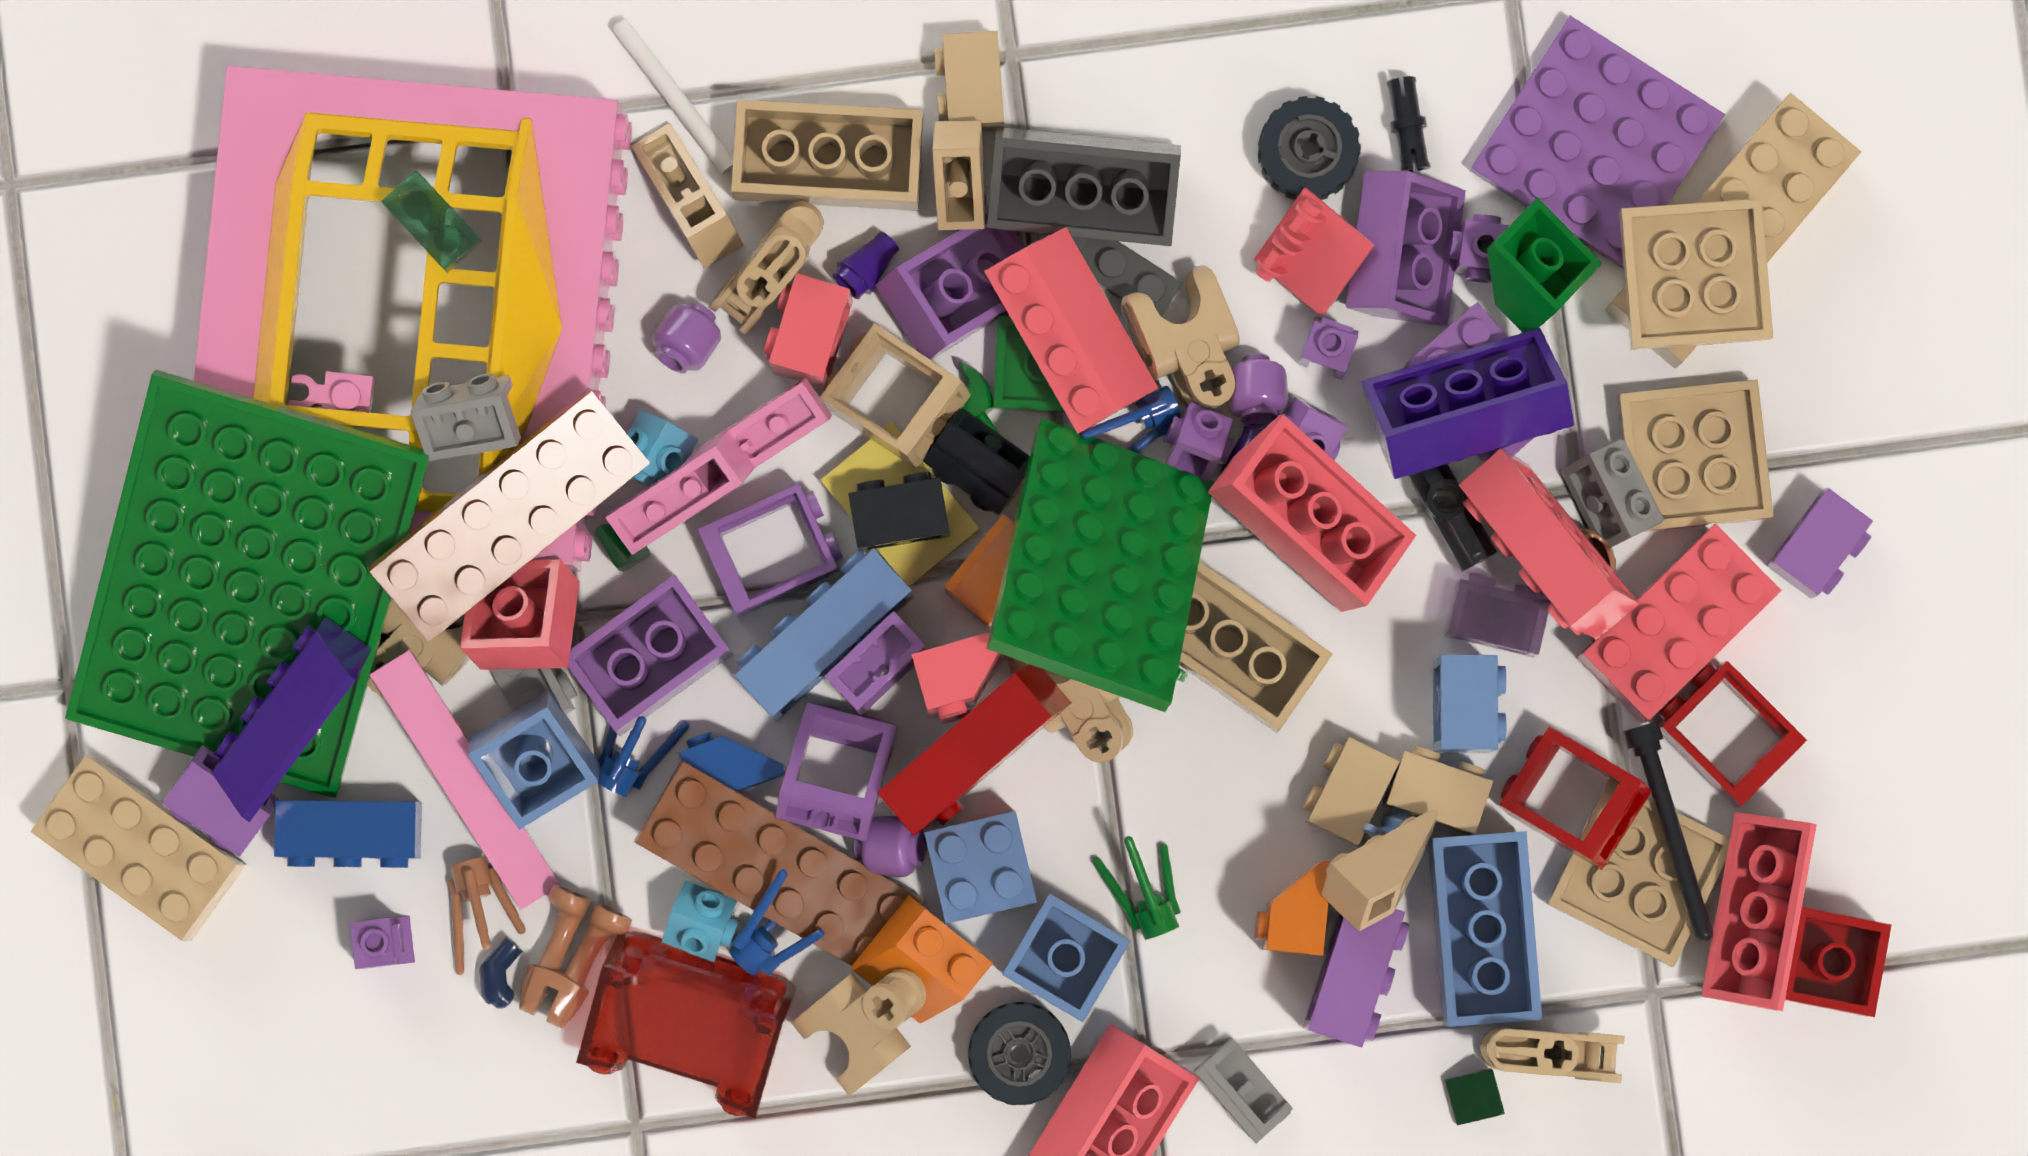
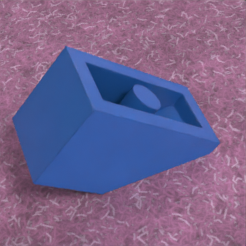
[679,732,786,792]

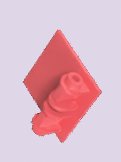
[1253,187,1375,317]

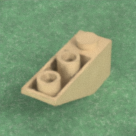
[1321,809,1438,932]

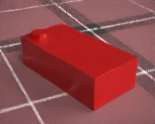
[877,664,1072,836]

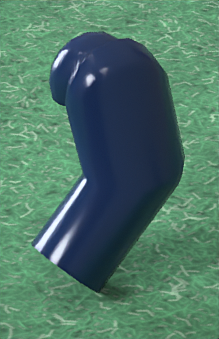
[479,936,523,1009]

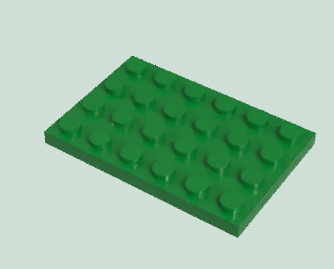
[986,418,1215,712]

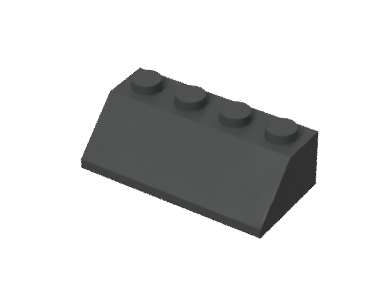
[987,127,1181,246]

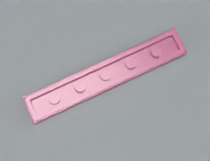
[370,648,560,910]

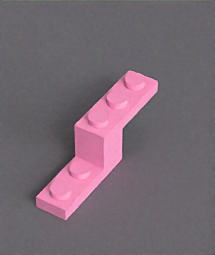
[605,377,832,555]

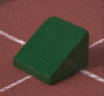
[595,523,650,572]
[1444,1068,1505,1126]

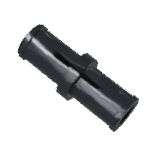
[1386,76,1431,172]

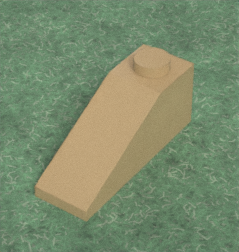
[631,123,744,269]

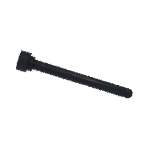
[1622,721,1713,942]

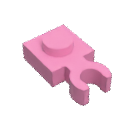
[289,371,375,413]

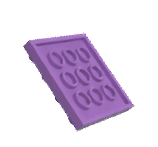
[1470,15,1725,269]

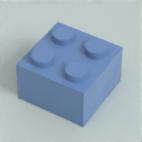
[1433,655,1507,753]
[467,689,599,830]
[924,811,1037,924]
[1002,893,1131,1023]

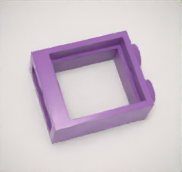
[697,484,843,617]
[825,611,928,716]
[775,703,897,842]

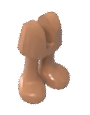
[519,884,632,1029]

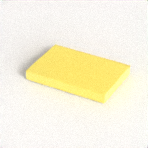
[820,422,980,588]

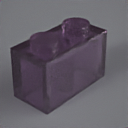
[1444,573,1551,658]

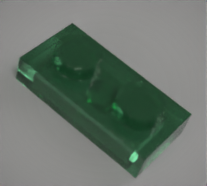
[381,170,482,273]

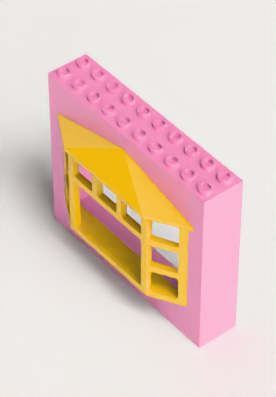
[194,66,632,572]

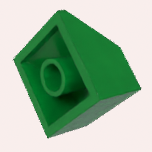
[1487,197,1603,333]

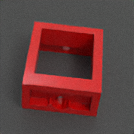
[1658,661,1807,807]
[1499,726,1652,870]

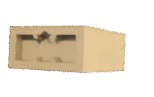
[820,323,971,469]

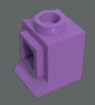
[1298,316,1359,380]
[350,916,415,969]

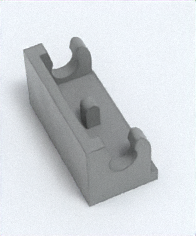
[1193,1037,1293,1144]

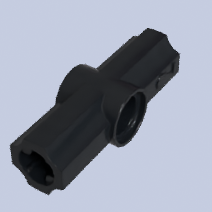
[1407,464,1497,572]

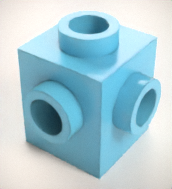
[626,409,698,487]
[662,880,740,962]

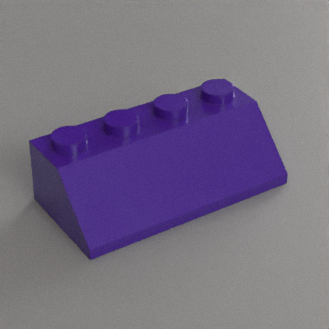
[1361,328,1574,479]
[212,616,372,822]

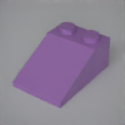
[875,214,1025,360]

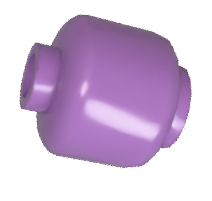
[652,303,721,373]
[1228,354,1289,426]
[854,815,926,877]

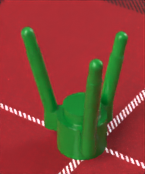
[1092,836,1181,940]

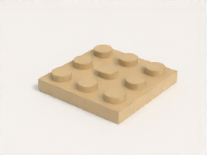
[1619,199,1773,350]
[1617,379,1774,532]
[1546,779,1730,967]

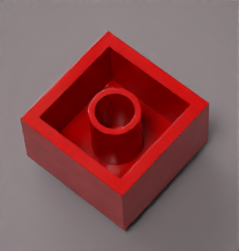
[1785,907,1892,1017]

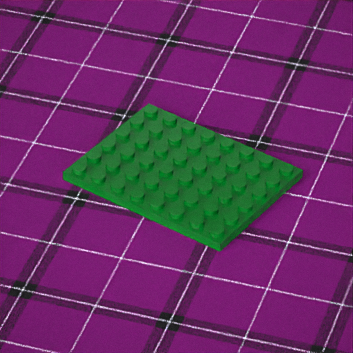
[65,369,430,798]

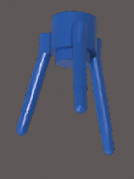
[1081,385,1181,453]
[597,716,690,797]
[729,869,825,976]

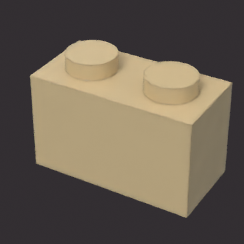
[934,30,1004,131]
[932,120,986,230]
[1302,737,1400,847]
[1383,746,1493,835]

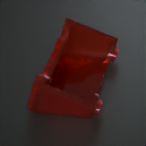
[576,931,796,1118]

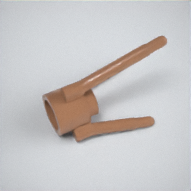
[447,857,526,975]

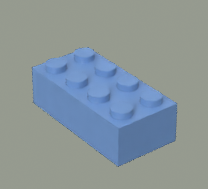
[734,549,914,722]
[1428,831,1542,1027]

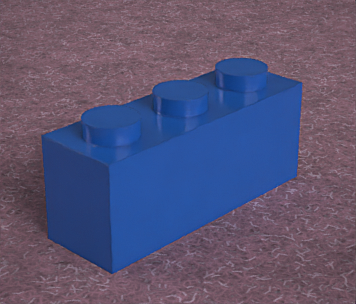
[274,800,422,868]

